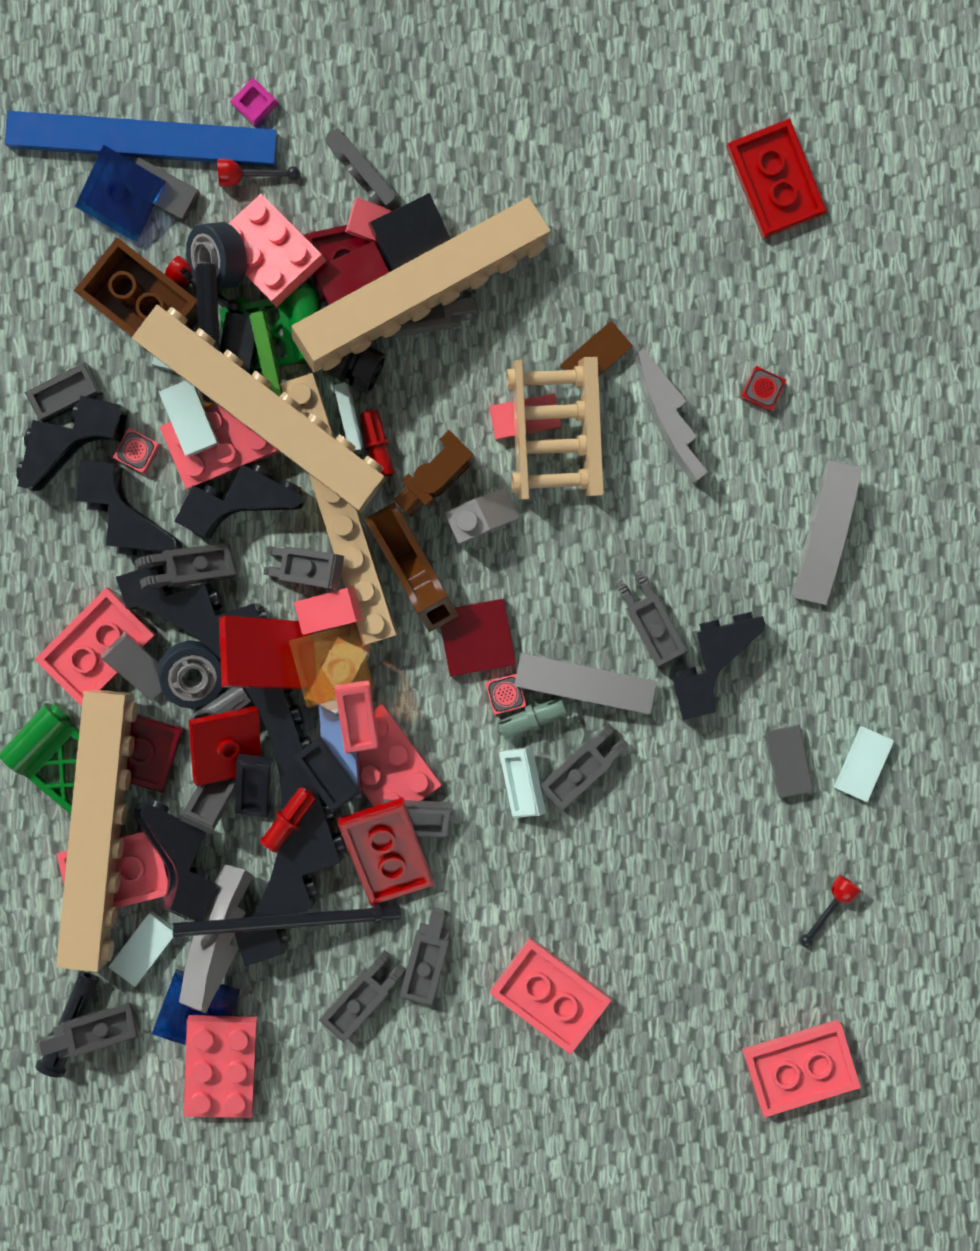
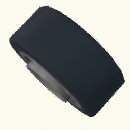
[186,222,247,290]
[158,640,223,709]

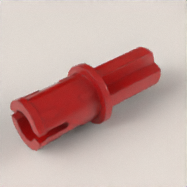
[360,410,395,477]
[260,787,316,853]

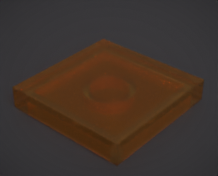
[289,622,375,708]

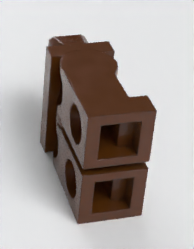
[393,430,476,517]

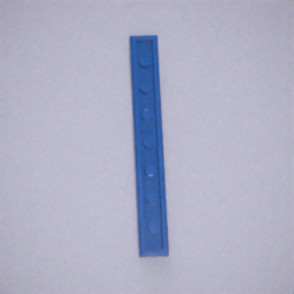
[5,110,278,167]

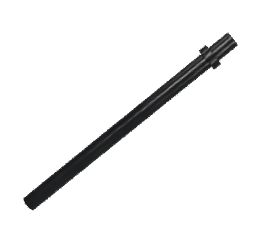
[172,904,401,937]

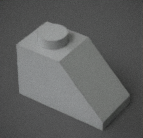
[444,488,520,546]

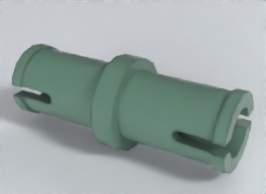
[498,696,568,741]

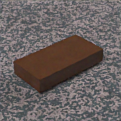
[560,321,633,389]

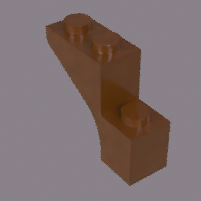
[364,502,459,632]

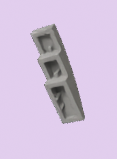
[635,348,708,484]
[792,460,862,605]
[514,653,658,714]
[179,864,253,1013]

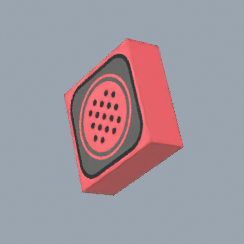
[113,428,161,474]
[485,673,526,715]

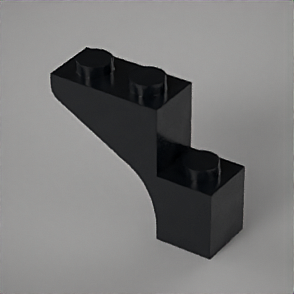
[16,396,129,491]
[76,460,182,556]
[174,463,307,539]
[669,611,765,720]
[133,800,218,922]

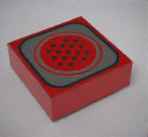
[740,366,786,412]

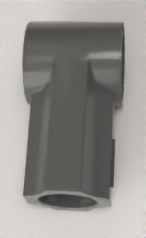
[190,687,256,719]

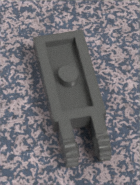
[325,128,401,211]
[135,543,237,590]
[263,546,344,590]
[615,571,688,668]
[540,724,629,811]
[318,950,405,1043]

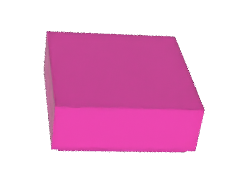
[230,77,279,128]

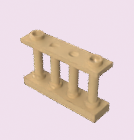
[506,357,604,500]

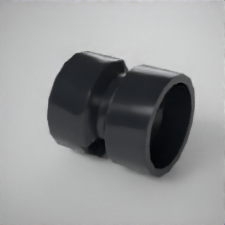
[324,346,386,394]

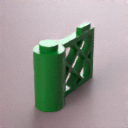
[219,284,321,372]
[0,702,80,814]

